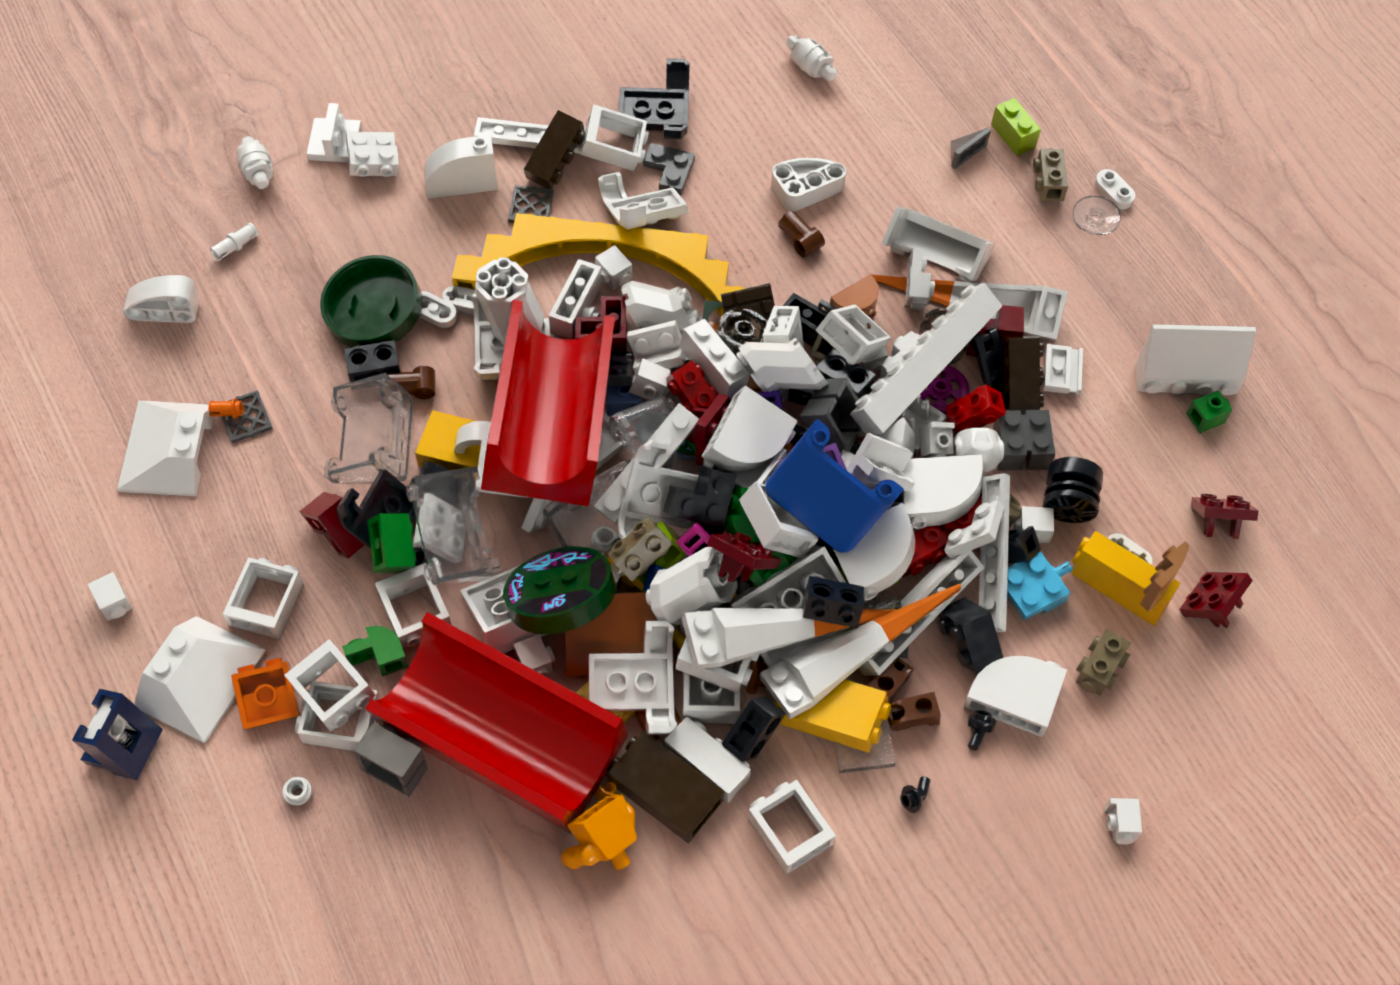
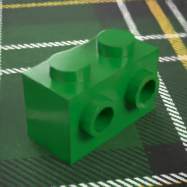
[367,513,416,573]

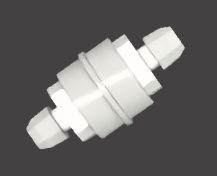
[786,35,837,81]
[237,136,273,189]

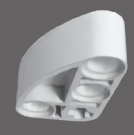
[771,158,846,211]
[123,275,200,323]

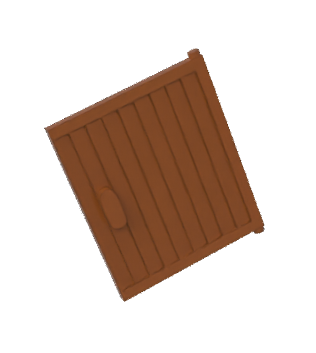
[564,592,658,676]

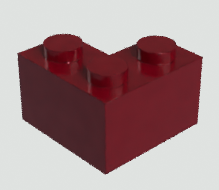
[575,296,627,354]
[966,305,1024,357]
[299,492,364,559]

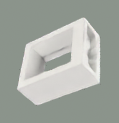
[580,104,649,171]
[816,304,891,365]
[763,306,804,348]
[739,481,818,558]
[223,557,304,639]
[375,563,452,648]
[675,610,759,693]
[284,639,376,732]
[295,681,380,751]
[748,780,836,875]

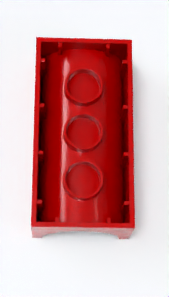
[481,300,615,507]
[365,612,628,834]

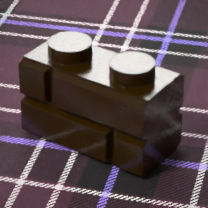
[720,283,775,328]

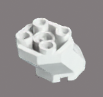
[475,258,544,346]
[621,281,702,333]
[736,338,828,392]
[646,547,738,626]

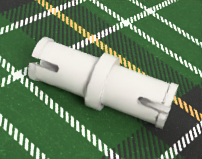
[210,222,259,261]

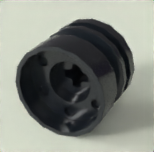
[1042,457,1104,523]

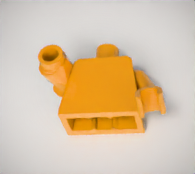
[561,782,637,870]

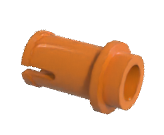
[208,398,244,419]

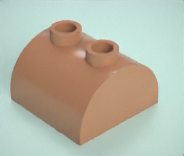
[830,274,879,329]

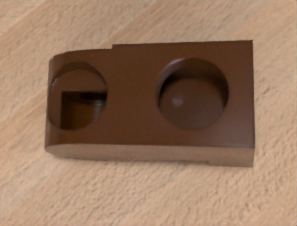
[867,657,914,703]
[888,692,941,731]

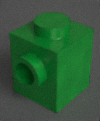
[1186,390,1232,433]

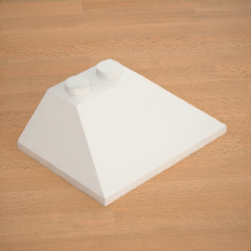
[117,400,214,497]
[134,616,266,744]

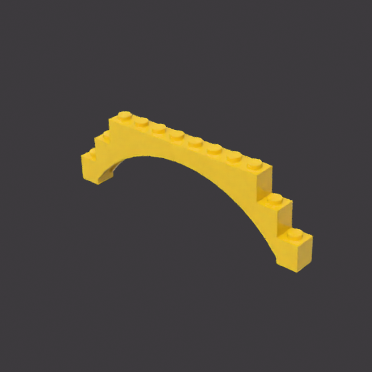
[452,213,746,325]

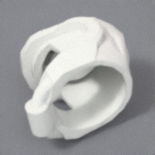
[953,428,1004,477]

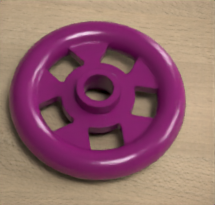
[920,365,970,415]

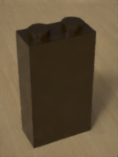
[607,731,725,844]

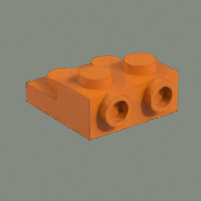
[231,658,300,730]

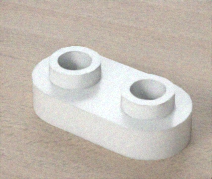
[1095,169,1135,210]
[419,291,457,328]

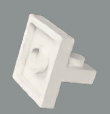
[307,103,362,162]
[627,320,686,373]
[847,433,915,492]

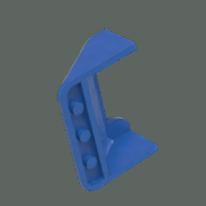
[765,419,904,553]

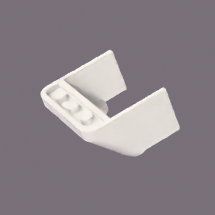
[882,207,995,282]

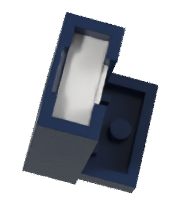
[72,688,163,780]

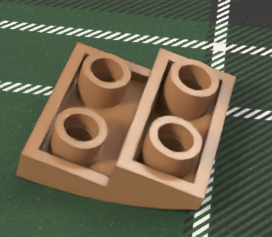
[1141,541,1189,612]

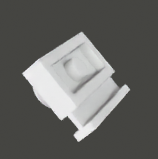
[1043,344,1083,395]

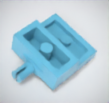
[1007,551,1073,621]

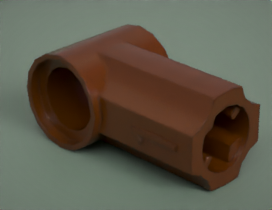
[778,211,825,258]
[384,366,435,399]

